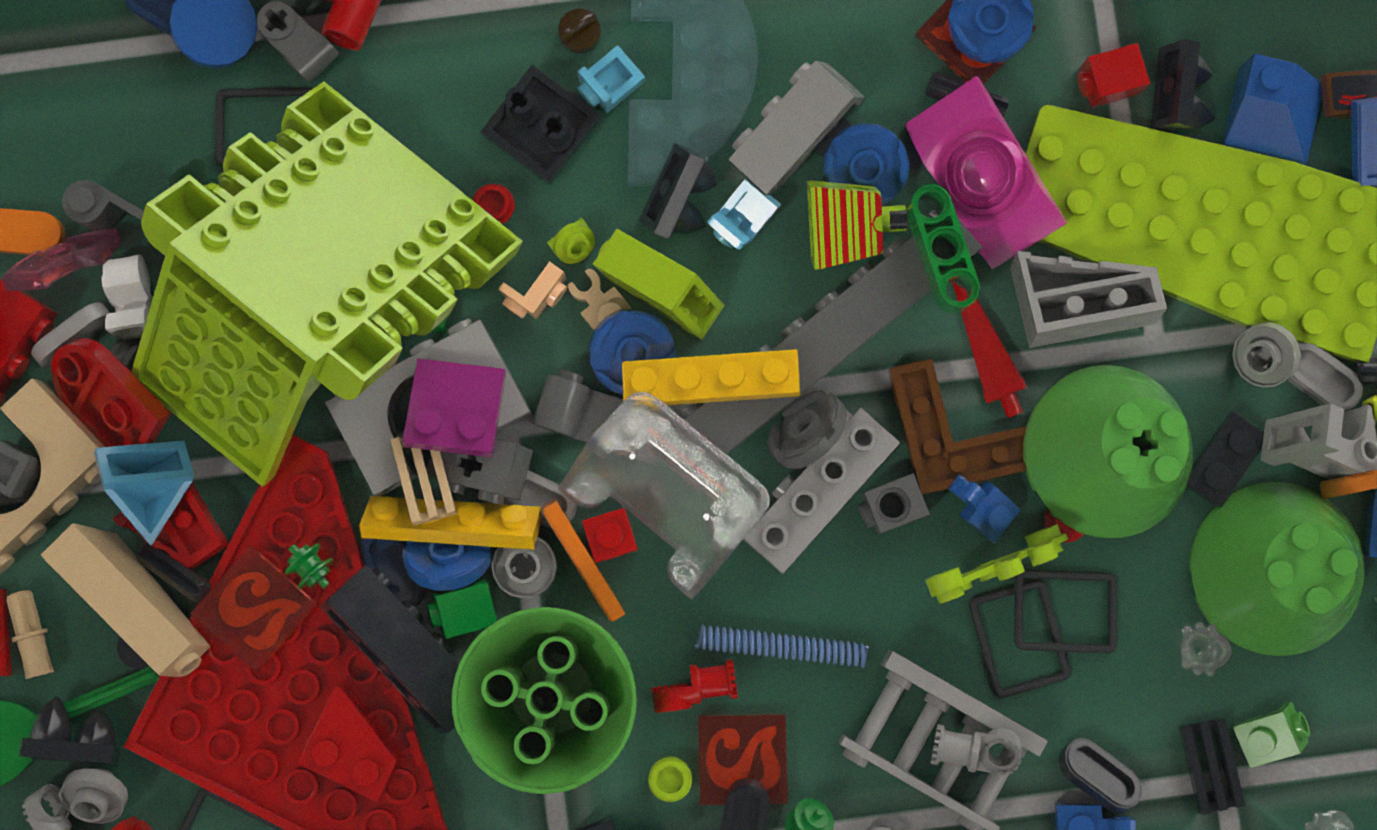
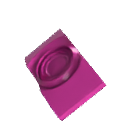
[905,76,1067,269]

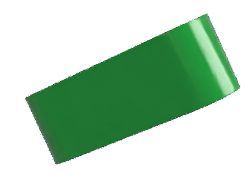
[907,184,980,314]

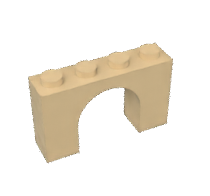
[0,378,105,574]

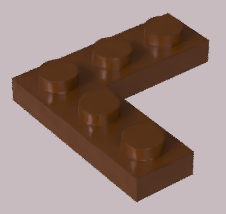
[888,359,1027,495]

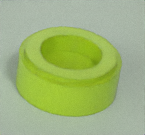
[648,756,692,802]

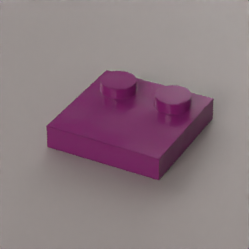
[403,358,506,458]

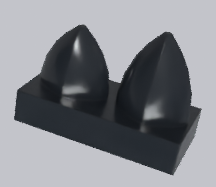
[1150,38,1215,132]
[639,142,717,239]
[19,697,121,766]

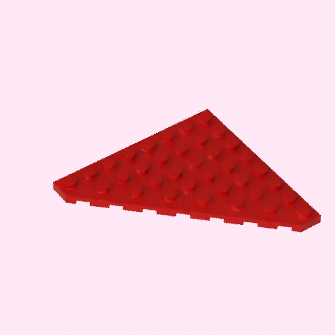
[123,435,449,830]

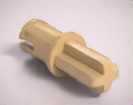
[7,590,55,679]

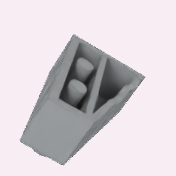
[729,61,865,195]
[1010,251,1167,348]

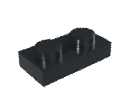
[1187,411,1264,507]

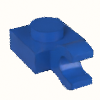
[949,475,1021,544]
[1055,803,1136,830]

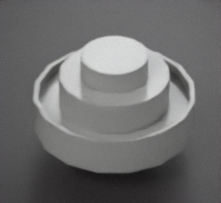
[1232,322,1301,388]
[492,537,557,599]
[59,768,129,824]

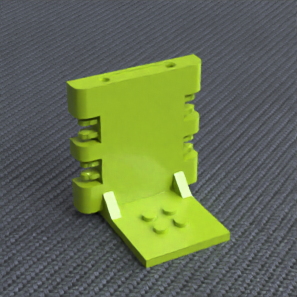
[131,81,523,487]

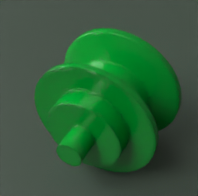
[285,543,334,589]
[785,798,834,830]

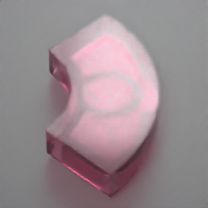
[2,229,121,291]

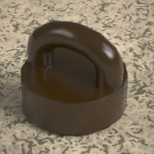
[558,8,601,54]

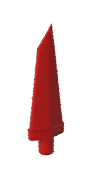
[952,281,1027,419]

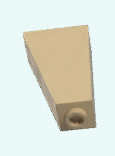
[41,523,211,677]

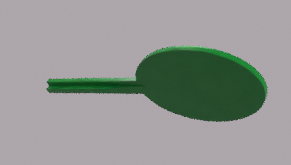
[0,666,160,787]

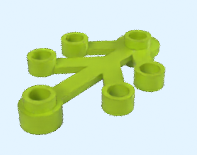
[925,524,1068,604]

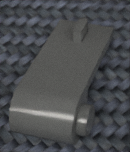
[62,180,144,232]
[532,369,673,465]

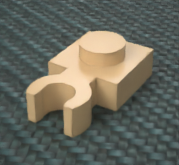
[568,268,632,330]

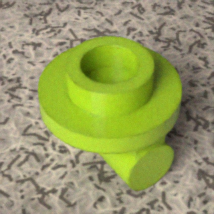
[547,217,595,264]

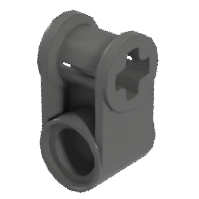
[257,1,340,84]

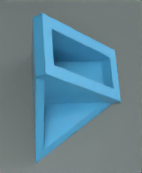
[94,440,194,546]

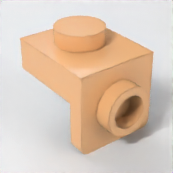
[498,261,567,320]

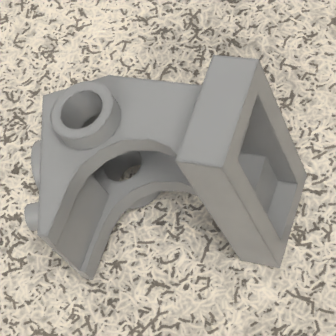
[1261,403,1377,479]

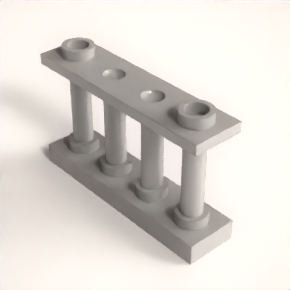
[837,649,1048,830]

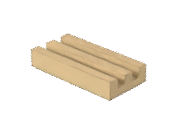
[390,437,457,526]

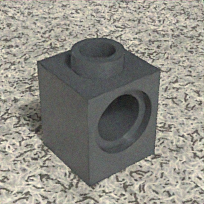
[0,440,41,499]
[857,473,930,534]

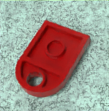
[51,338,171,447]

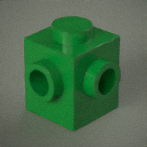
[426,576,497,639]

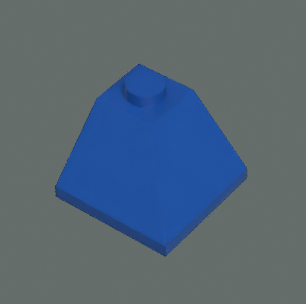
[1221,53,1322,165]

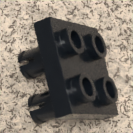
[480,65,601,185]

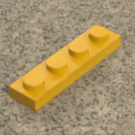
[622,349,801,408]
[359,496,542,550]

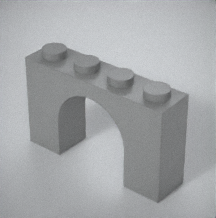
[325,319,533,496]

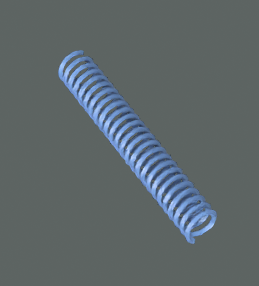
[694,624,869,668]

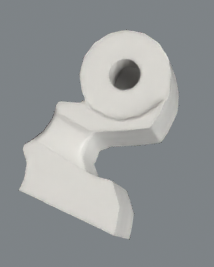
[101,254,153,340]

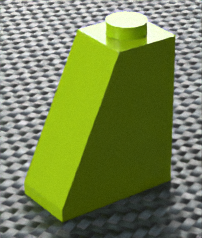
[593,229,725,341]

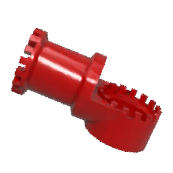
[650,659,738,713]

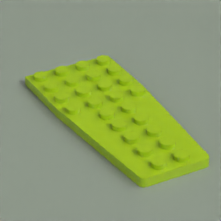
[1025,105,1377,363]

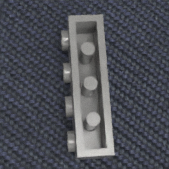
[743,408,900,574]

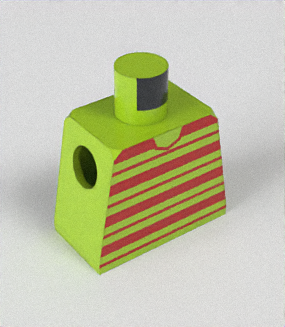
[806,181,907,270]

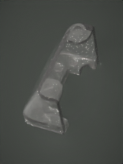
[558,392,770,600]

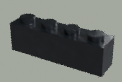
[319,565,459,734]

